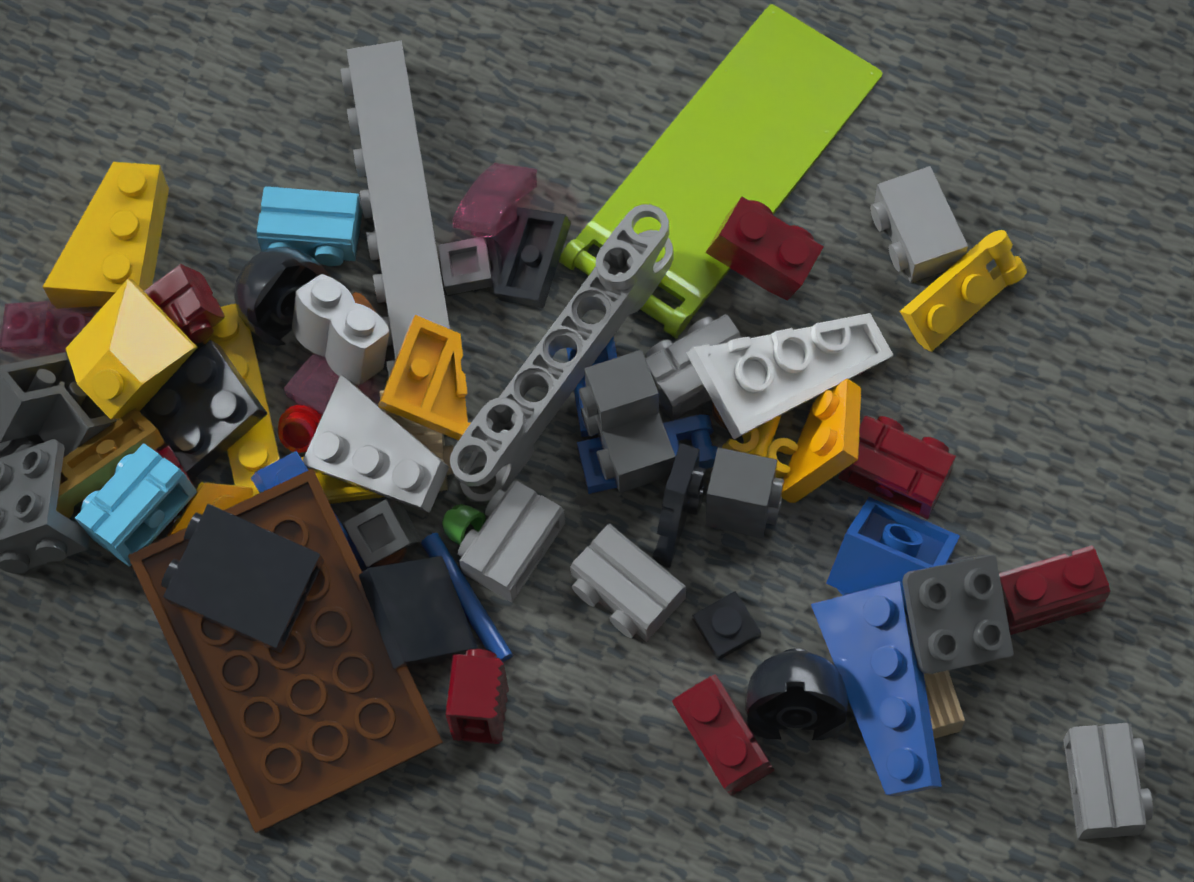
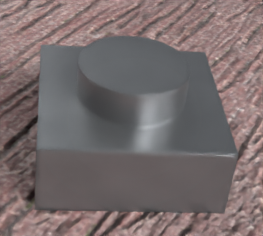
[438,236,493,295]

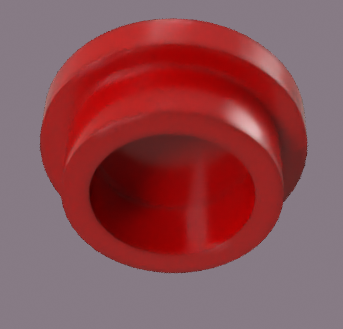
[278,405,322,453]

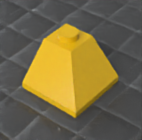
[66,279,198,419]

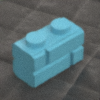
[257,186,363,266]
[75,443,197,566]

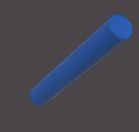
[421,533,513,662]

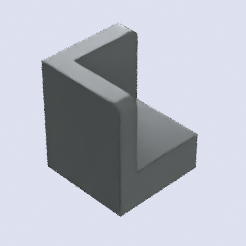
[343,499,421,567]

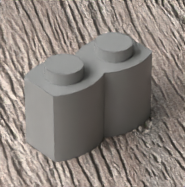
[292,274,389,386]

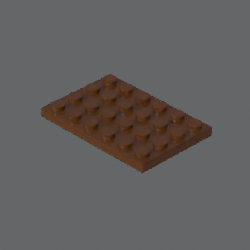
[128,468,443,834]

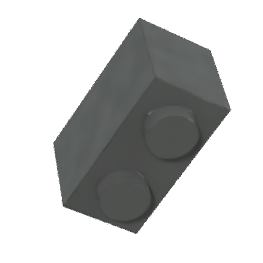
[706,447,784,539]

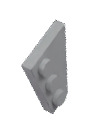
[303,375,449,513]

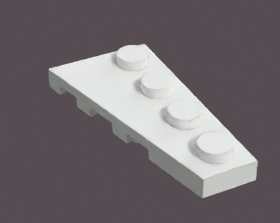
[686,313,893,439]

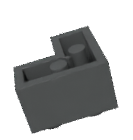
[579,350,676,493]
[0,352,120,458]

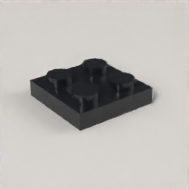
[143,340,268,477]

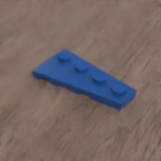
[811,581,942,796]

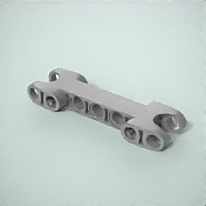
[450,204,674,504]

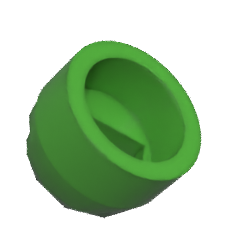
[442,504,486,545]

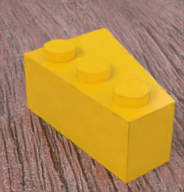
[43,162,169,312]

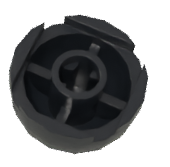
[234,247,330,346]
[745,648,848,740]

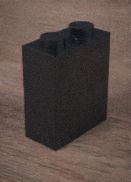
[161,504,324,653]

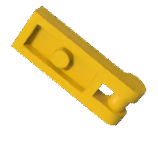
[900,230,1027,351]

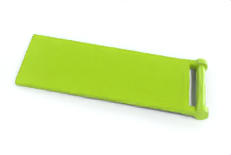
[559,4,883,338]

